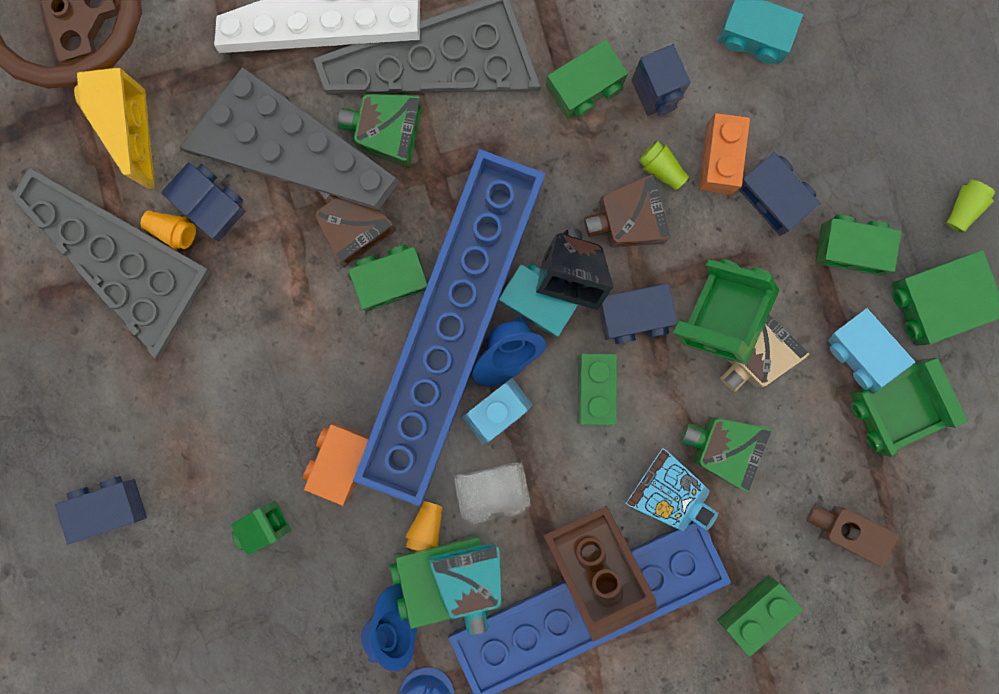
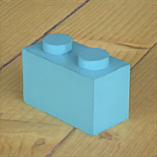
[828,308,915,394]

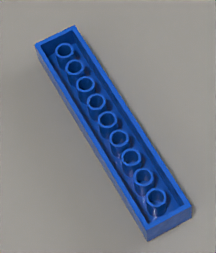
[353,149,545,506]

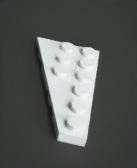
[214,0,420,53]

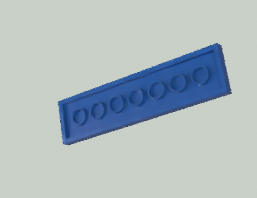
[448,521,731,694]

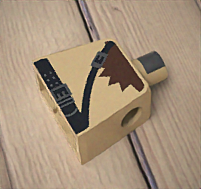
[720,314,809,392]

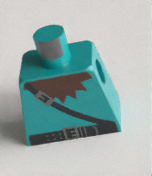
[427,543,501,635]

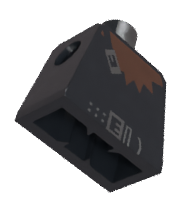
[536,229,613,310]

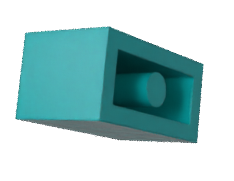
[717,0,803,64]
[499,264,578,338]

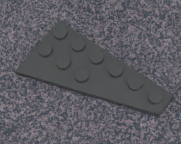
[313,0,541,94]
[180,67,400,210]
[12,167,211,359]

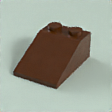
[544,506,657,642]

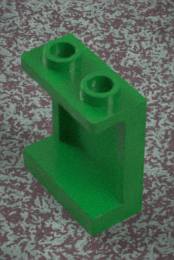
[892,250,999,346]
[673,259,780,365]
[850,358,968,457]
[389,534,480,629]

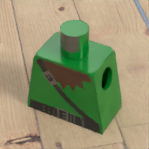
[338,94,422,168]
[680,417,772,493]

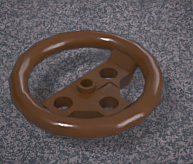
[0,0,142,89]

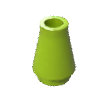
[638,140,689,191]
[946,179,996,233]

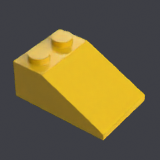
[74,68,155,189]

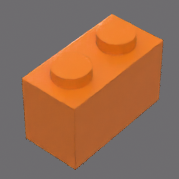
[699,113,750,195]
[303,423,370,506]

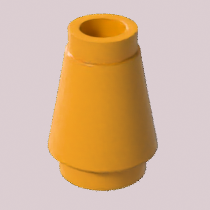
[140,210,196,249]
[405,501,443,551]

